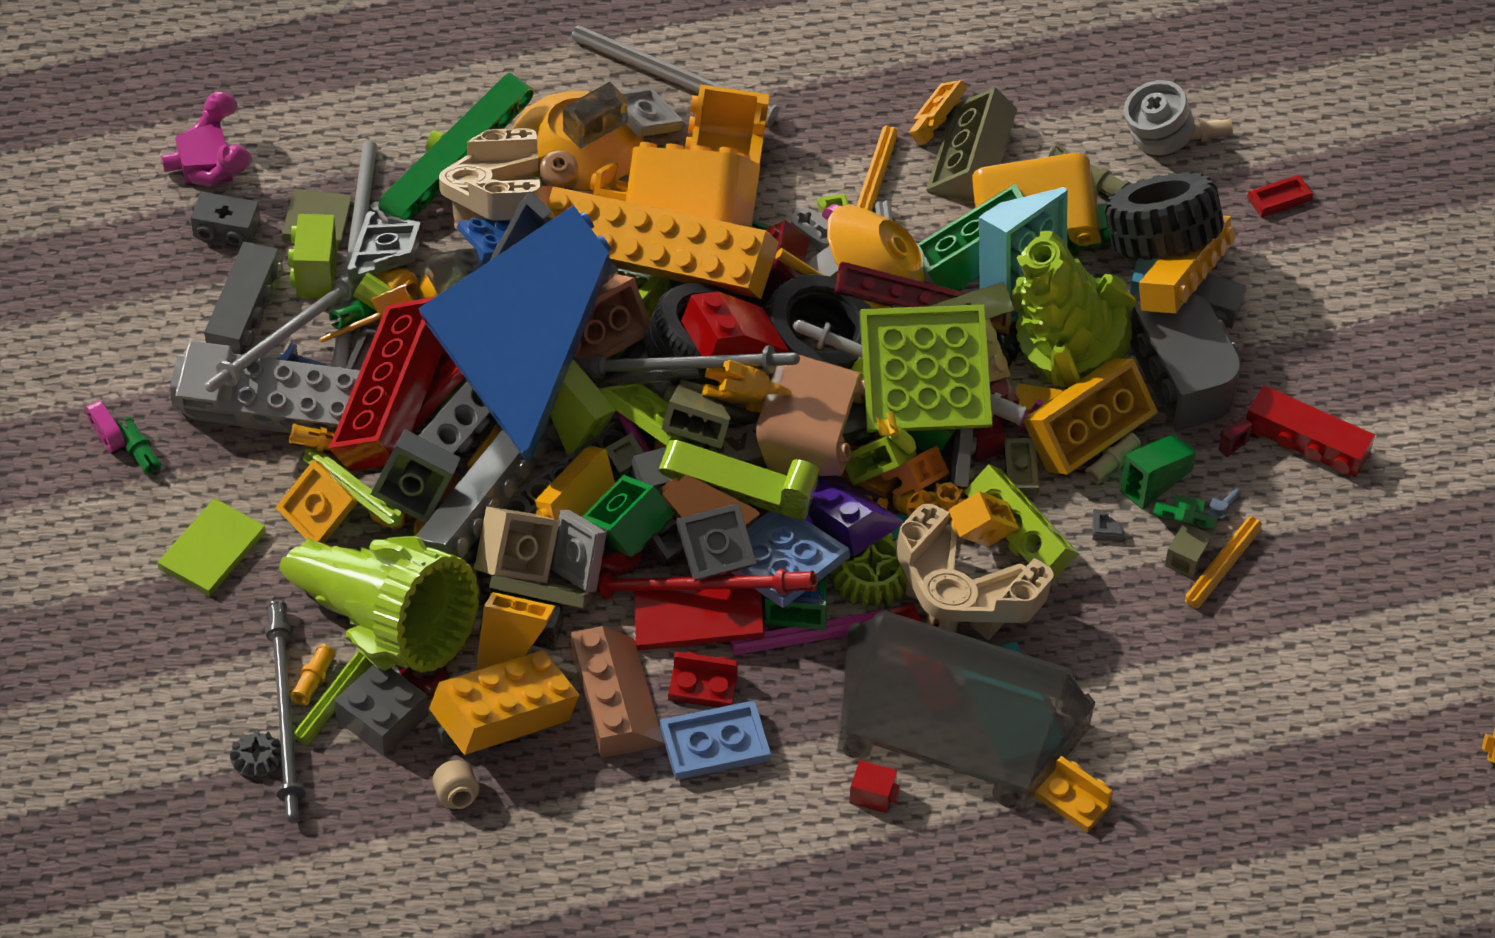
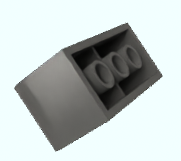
[1130,294,1240,432]

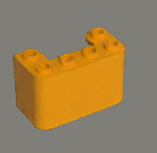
[685,84,770,164]
[626,142,760,227]

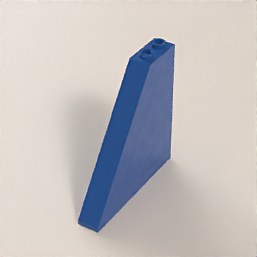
[419,205,612,462]

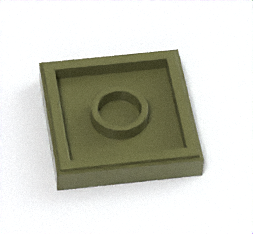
[282,189,352,247]

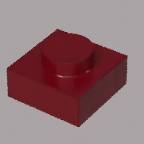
[1218,417,1252,457]

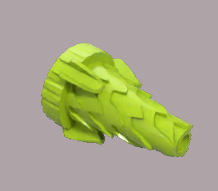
[1010,231,1137,387]
[279,536,479,672]

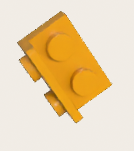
[1035,756,1113,833]

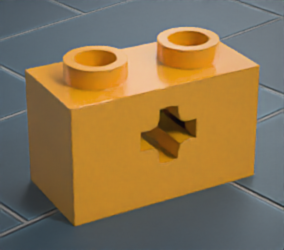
[948,491,1019,547]

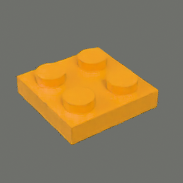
[275,460,359,544]

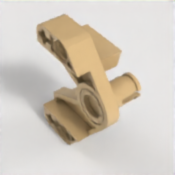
[439,128,541,230]
[895,504,1054,642]

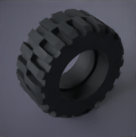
[1104,172,1225,260]

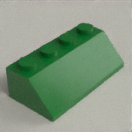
[917,184,1023,291]

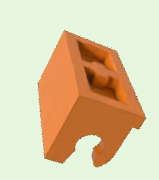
[881,445,950,495]

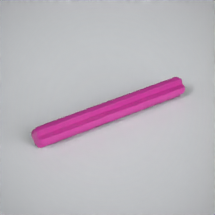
[730,610,887,655]

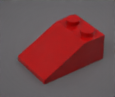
[681,292,789,356]

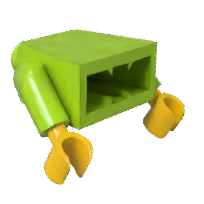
[844,412,916,485]

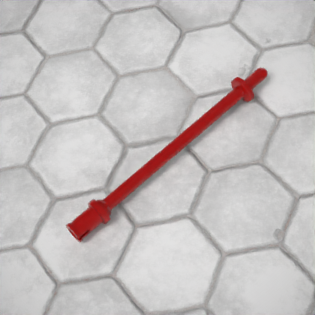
[576,569,817,599]

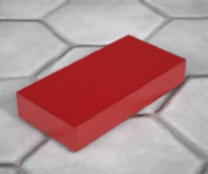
[1247,174,1313,217]

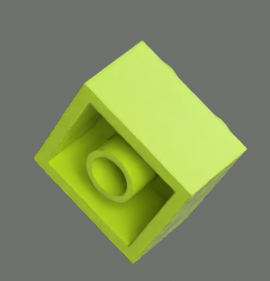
[288,214,338,298]

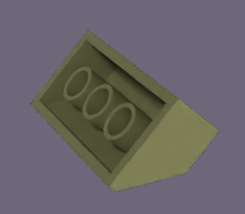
[926,87,1017,202]

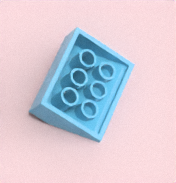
[979,187,1068,324]

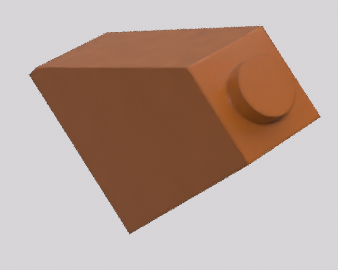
[662,475,760,528]

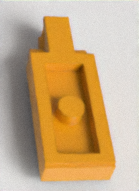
[909,80,967,145]

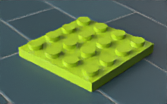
[860,304,992,433]

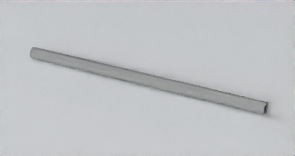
[331,141,377,368]

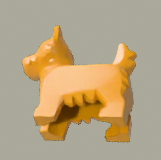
[702,360,792,412]

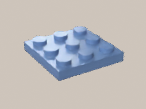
[731,511,850,608]

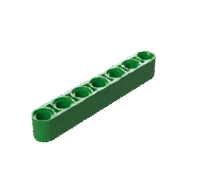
[378,73,534,220]

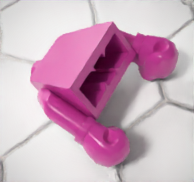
[161,91,252,188]

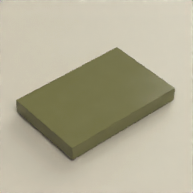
[489,575,596,608]

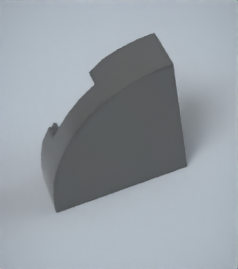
[1092,509,1124,542]

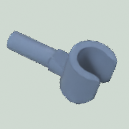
[1208,488,1241,520]

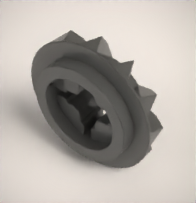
[230,729,282,778]

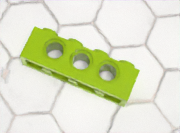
[964,464,1079,580]

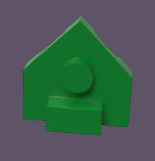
[1153,494,1218,529]

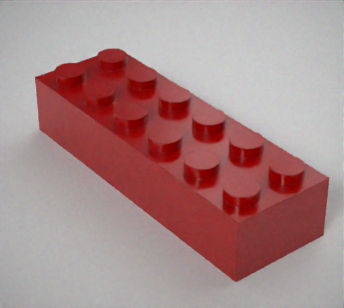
[329,297,444,471]

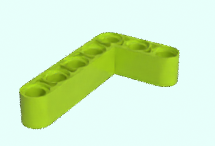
[658,440,819,520]

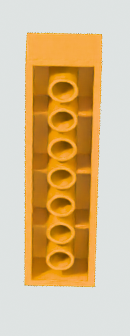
[547,186,779,299]

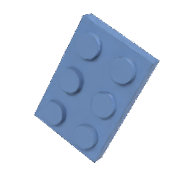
[660,700,771,780]

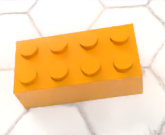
[1022,358,1158,474]
[429,650,580,755]

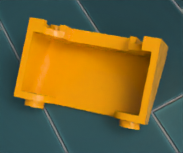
[972,153,1101,246]

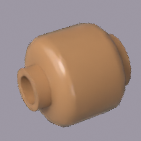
[540,150,578,189]

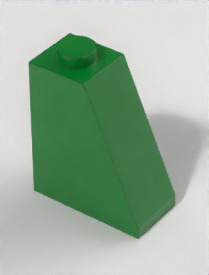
[1120,434,1196,510]

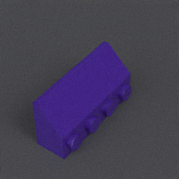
[805,475,902,556]

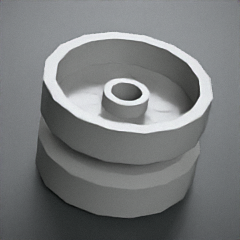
[1124,80,1195,155]

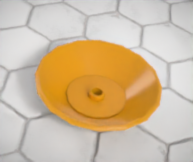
[513,90,644,191]
[827,204,926,309]

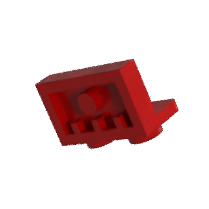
[668,652,738,708]

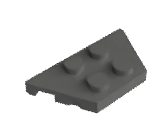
[347,211,423,280]

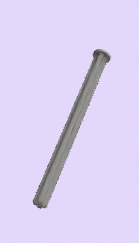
[571,25,779,127]

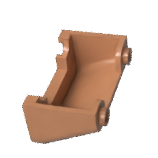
[756,355,865,476]

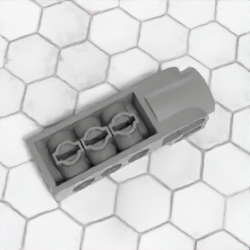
[170,341,360,433]

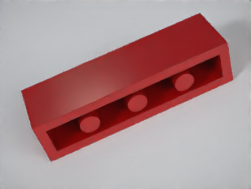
[1246,385,1375,477]

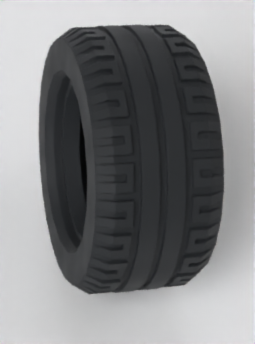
[764,274,872,372]
[644,283,757,387]

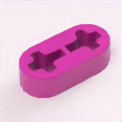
[85,400,125,453]

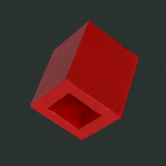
[849,760,901,813]

